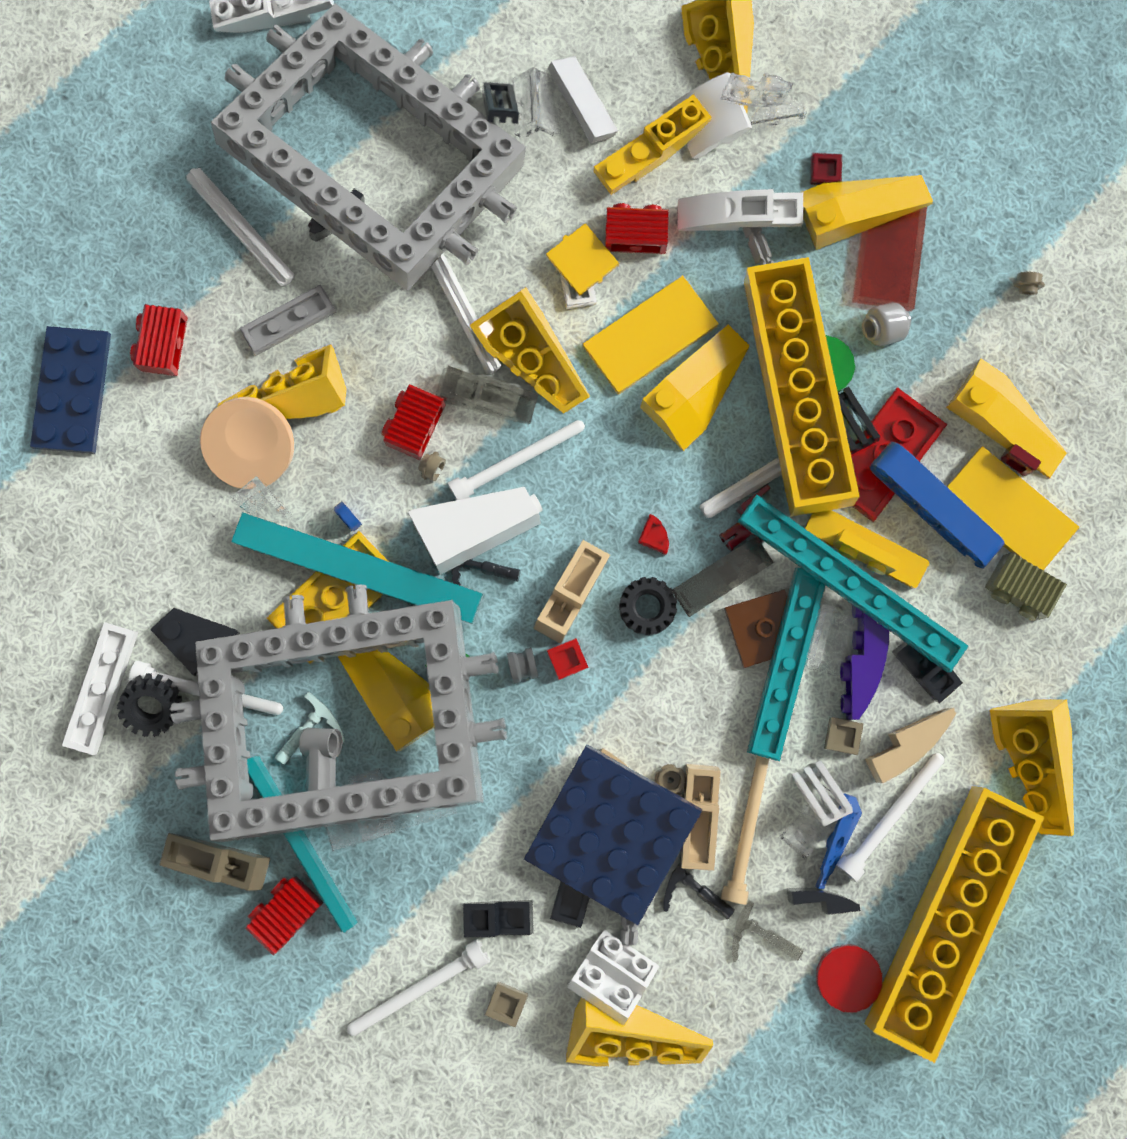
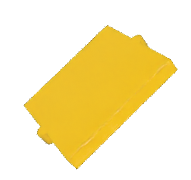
[546,223,619,296]

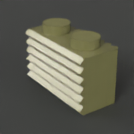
[985,552,1067,621]

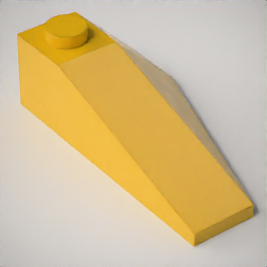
[681,0,754,113]
[803,175,933,250]
[470,287,590,414]
[217,344,346,419]
[946,359,1067,478]
[989,699,1074,836]
[566,997,713,1067]

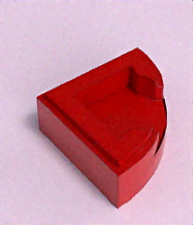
[638,514,669,555]

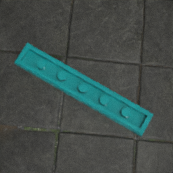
[747,567,826,762]
[247,756,358,933]

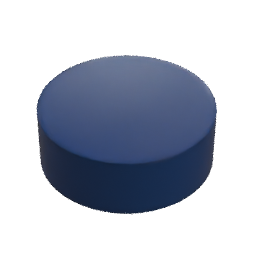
[334,501,362,532]

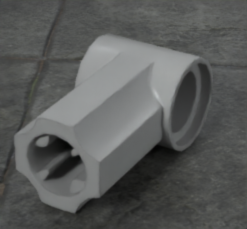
[299,728,343,792]

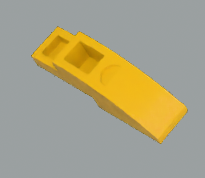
[593,94,712,195]

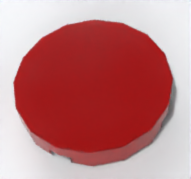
[816,944,882,1013]

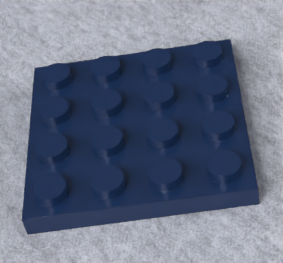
[523,744,702,925]

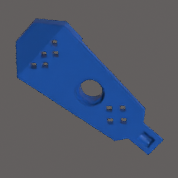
[815,793,862,889]

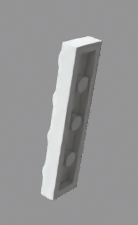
[62,622,138,755]

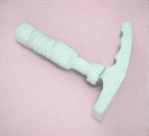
[275,692,345,765]

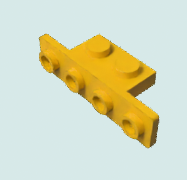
[805,510,929,589]

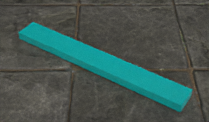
[737,495,969,673]
[231,512,483,624]

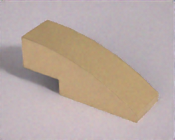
[533,540,610,644]
[865,708,956,783]
[681,764,721,871]

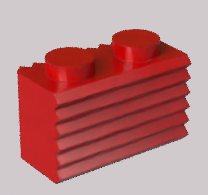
[605,203,669,254]
[130,304,188,376]
[382,384,446,460]
[245,876,324,956]

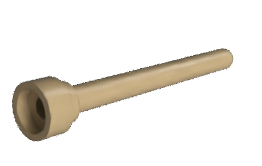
[721,756,769,905]

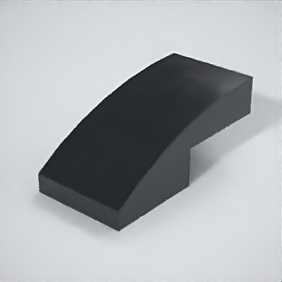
[892,642,963,704]
[787,888,860,915]
[463,900,534,937]

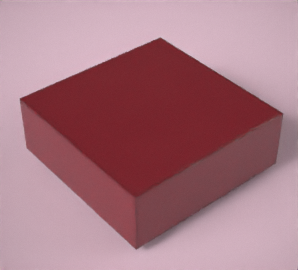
[810,153,842,185]
[1000,444,1042,476]

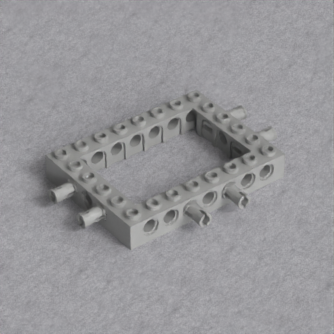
[211,3,526,291]
[171,585,507,842]

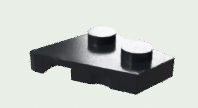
[150,608,240,676]

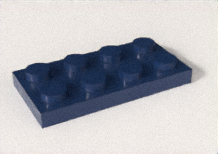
[30,326,111,454]

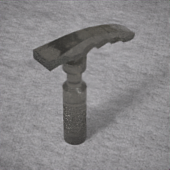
[731,899,804,962]

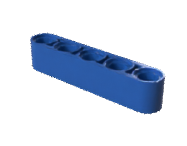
[869,442,1005,569]

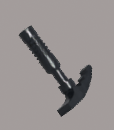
[452,558,521,586]
[663,861,735,920]

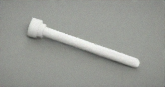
[447,420,585,500]
[129,661,283,715]
[836,753,944,883]
[347,939,490,1036]

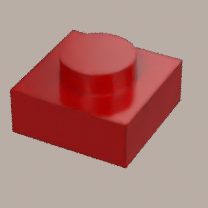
[547,638,589,680]

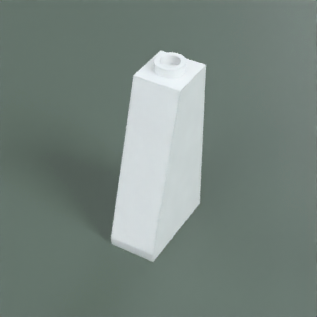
[408,487,543,575]

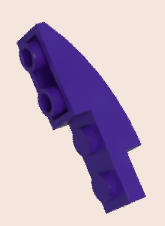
[840,605,889,720]

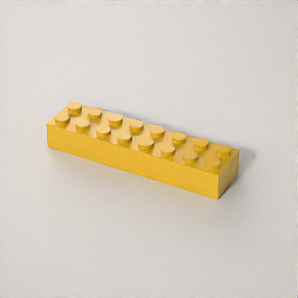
[744,257,860,517]
[864,786,1044,1063]

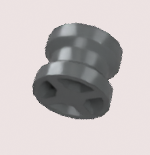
[507,647,539,684]

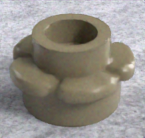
[1013,272,1045,295]
[418,451,446,481]
[655,764,686,795]

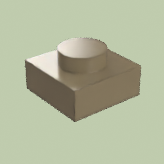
[824,717,864,755]
[485,981,528,1028]

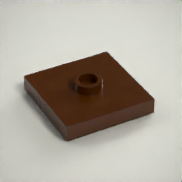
[724,589,788,668]

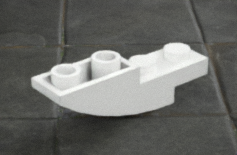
[209,0,334,32]
[677,189,803,231]

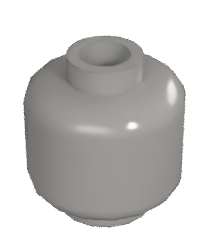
[862,302,911,346]

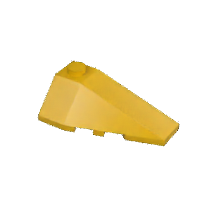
[640,324,750,451]
[337,650,434,751]

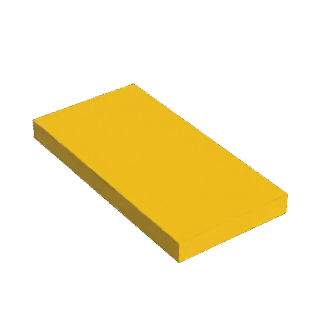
[583,275,719,395]
[946,446,1080,570]
[266,531,389,664]

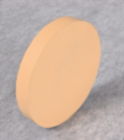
[200,397,294,489]

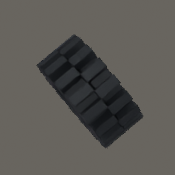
[619,577,677,636]
[117,673,182,737]

